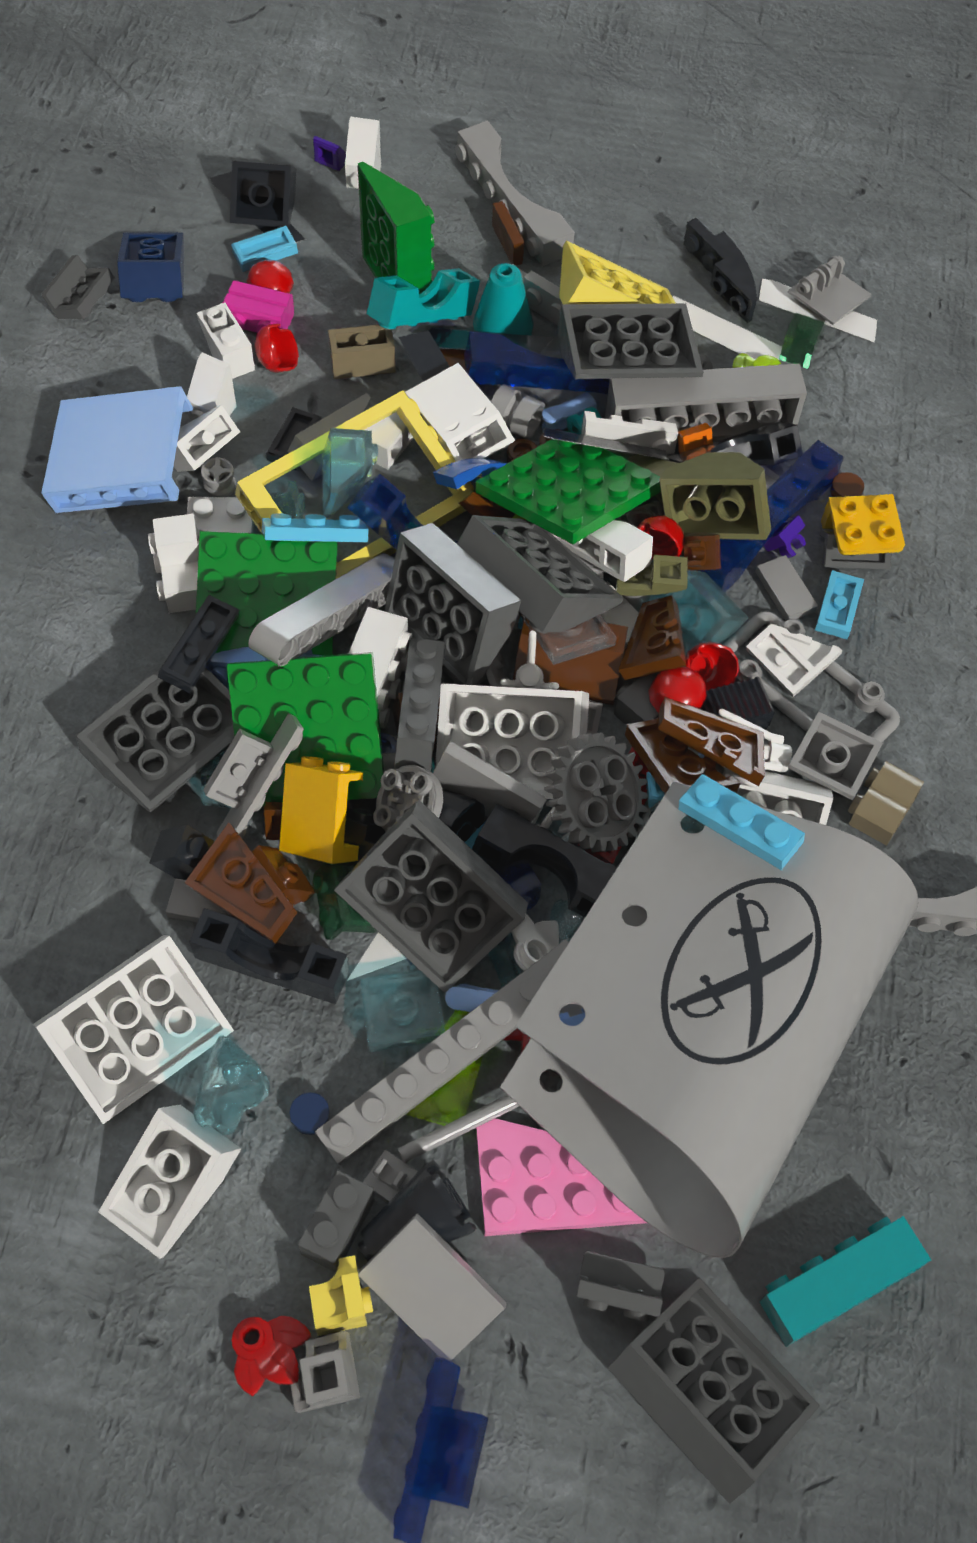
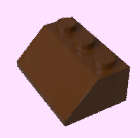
[513,617,628,705]

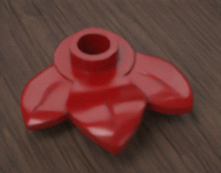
[232,1316,311,1396]

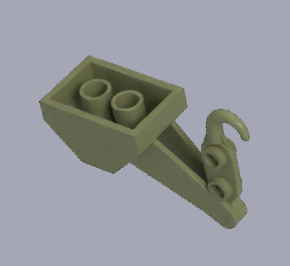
[627,452,771,540]

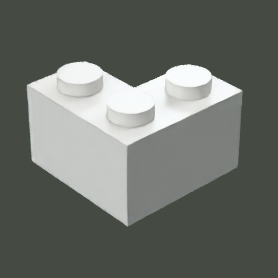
[148,513,199,613]

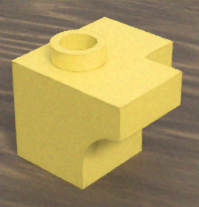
[309,1255,373,1336]

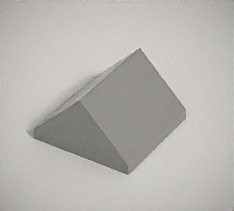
[788,711,883,800]

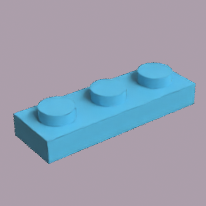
[262,513,368,542]
[679,774,805,870]

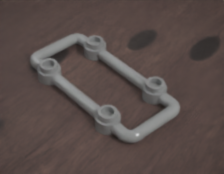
[723,611,900,742]

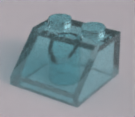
[322,428,378,519]
[664,569,748,656]

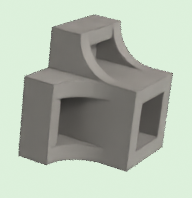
[291,1331,360,1413]

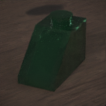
[779,312,827,369]

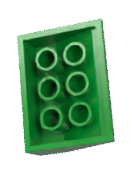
[357,162,435,294]

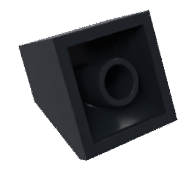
[230,161,296,228]

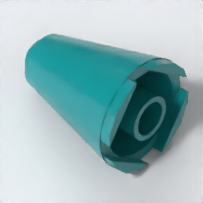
[473,263,533,336]

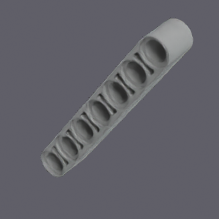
[248,553,395,667]

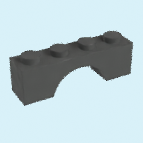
[394,638,445,771]

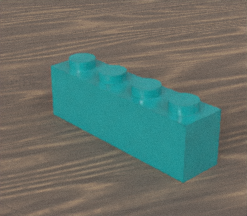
[760,1216,931,1347]

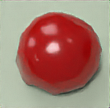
[246,260,294,294]
[254,324,299,373]
[636,515,685,561]
[685,642,739,691]
[648,666,707,713]

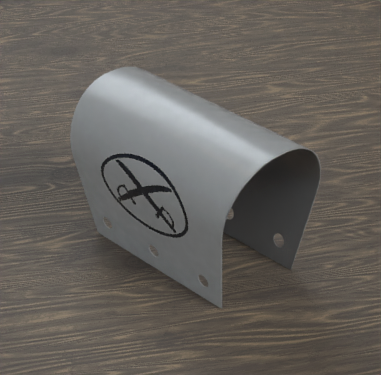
[500,782,918,1258]

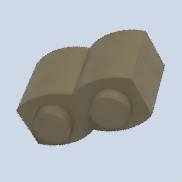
[848,761,924,846]

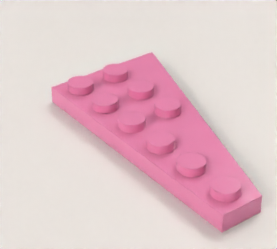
[476,1118,647,1236]

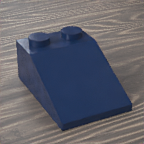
[117,233,184,302]

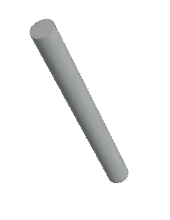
[397,1080,545,1163]

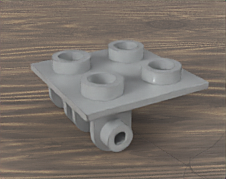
[787,256,872,325]

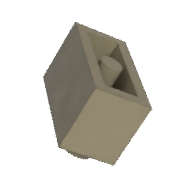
[328,325,396,379]

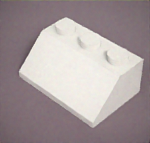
[723,768,833,825]

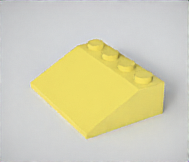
[559,240,676,304]

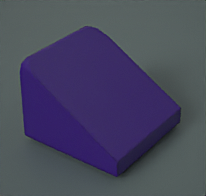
[313,136,346,171]

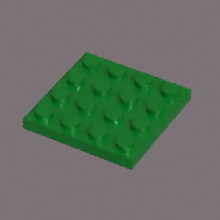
[476,431,661,545]
[195,531,338,656]
[227,652,384,806]

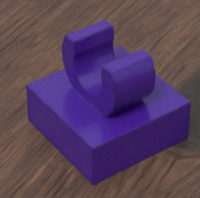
[760,515,806,558]

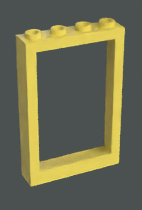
[235,390,474,579]

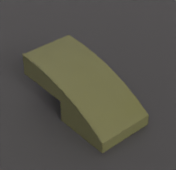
[616,554,688,596]

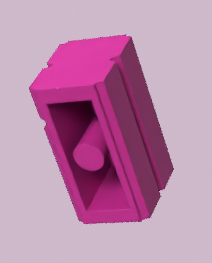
[223,280,294,333]

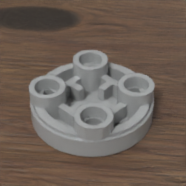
[373,765,443,832]

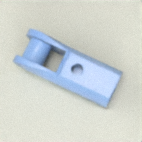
[542,392,596,432]
[445,984,499,1012]

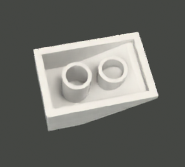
[98,1105,241,1259]

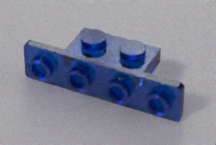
[393,1357,489,1543]

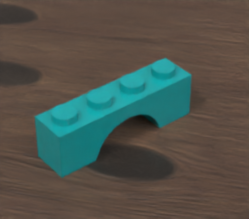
[367,268,480,329]

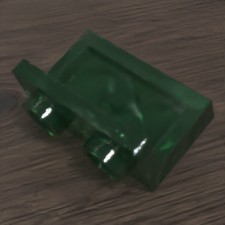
[312,861,377,940]

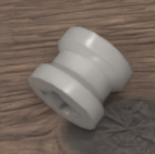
[201,457,236,497]

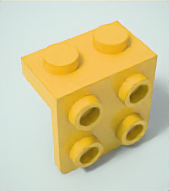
[821,494,905,555]

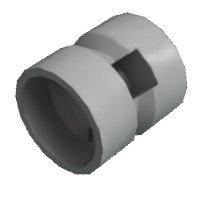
[491,385,545,440]

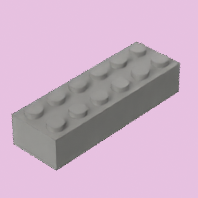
[605,363,807,443]

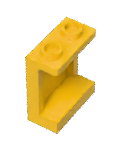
[279,756,363,864]

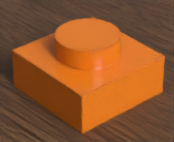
[678,423,713,453]

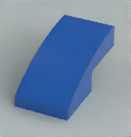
[433,458,506,489]

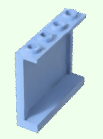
[41,386,193,513]

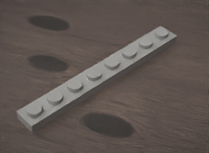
[315,940,569,1165]

